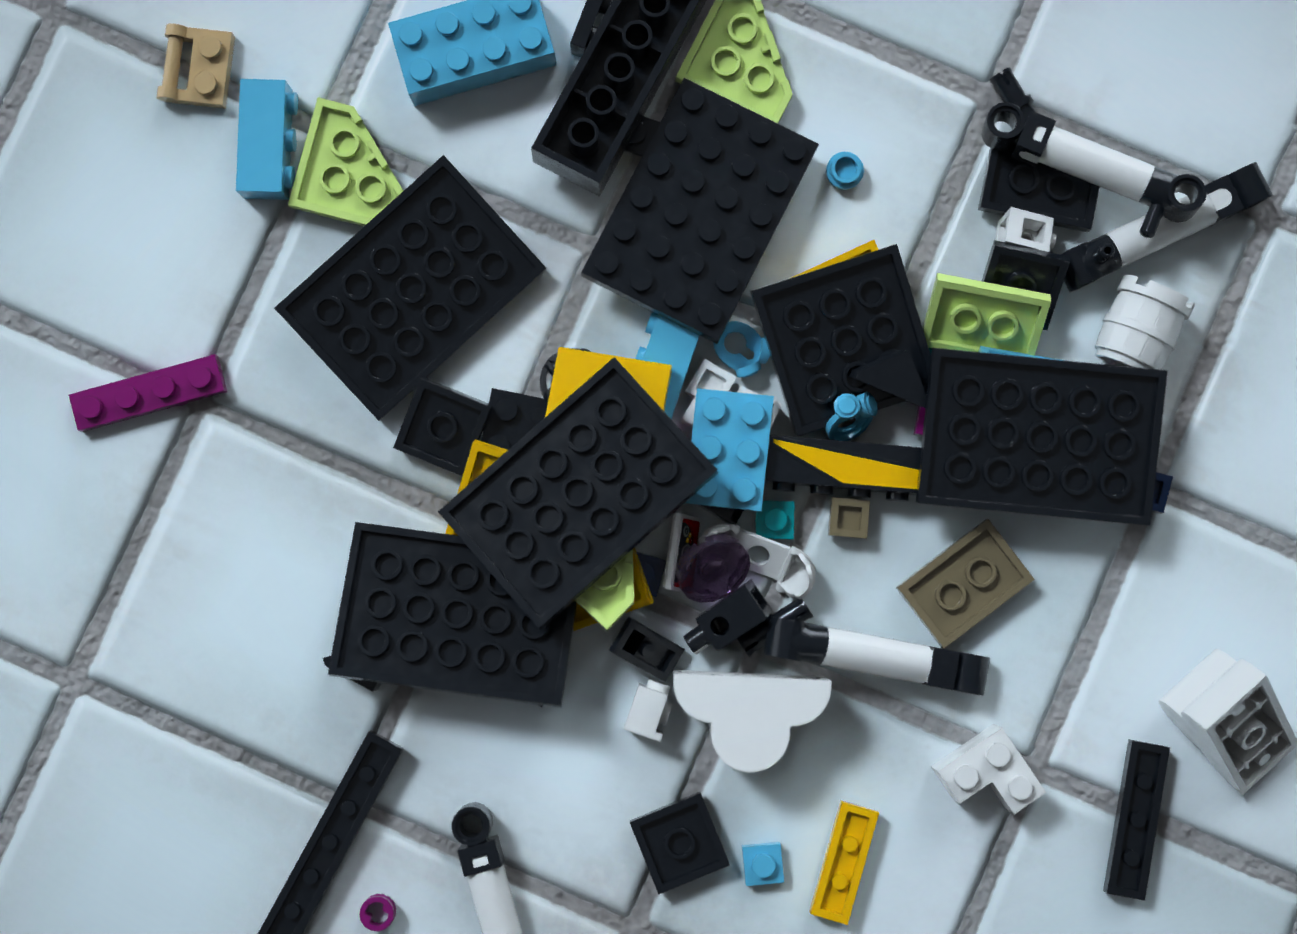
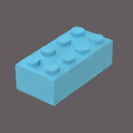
[388,0,557,106]

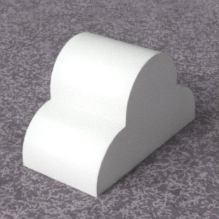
[1158,648,1297,795]
[672,670,832,772]

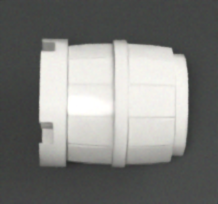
[1095,275,1195,370]

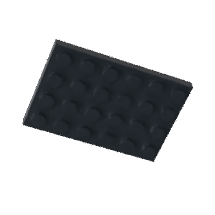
[581,78,819,344]
[274,155,546,421]
[916,348,1168,526]
[438,357,718,630]
[328,522,577,708]

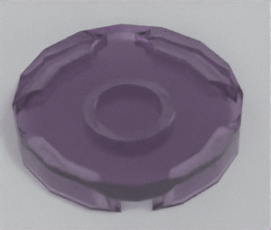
[675,534,750,603]

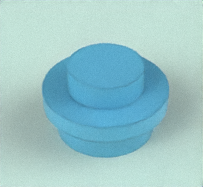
[826,152,864,190]

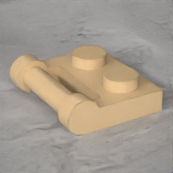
[156,23,235,109]

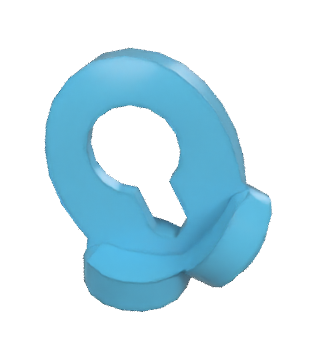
[713,321,770,378]
[825,392,878,441]

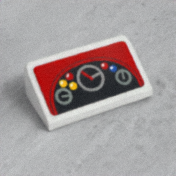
[663,513,702,592]

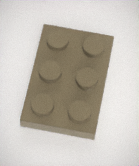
[896,519,1035,649]

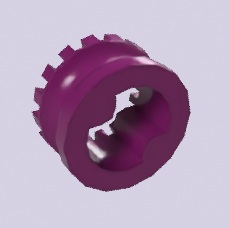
[359,893,396,931]

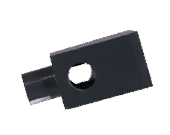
[683,579,772,655]

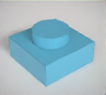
[742,842,784,886]

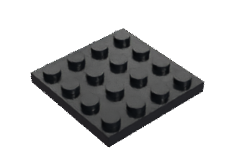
[750,244,931,436]

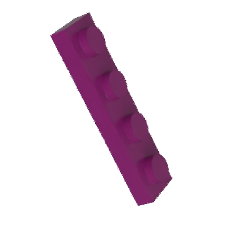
[69,354,228,432]

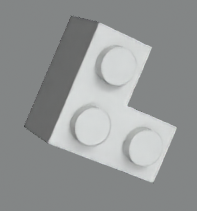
[931,724,1046,814]

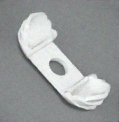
[698,524,816,599]

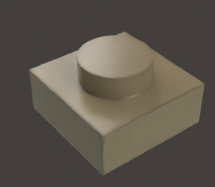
[828,497,870,539]

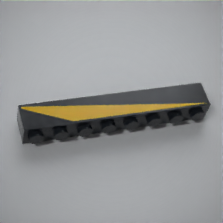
[765,435,921,501]

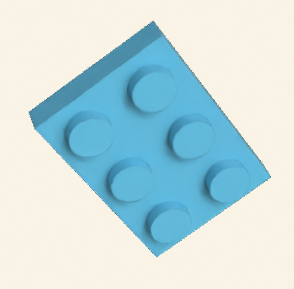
[685,388,774,511]

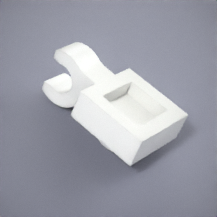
[681,358,737,429]

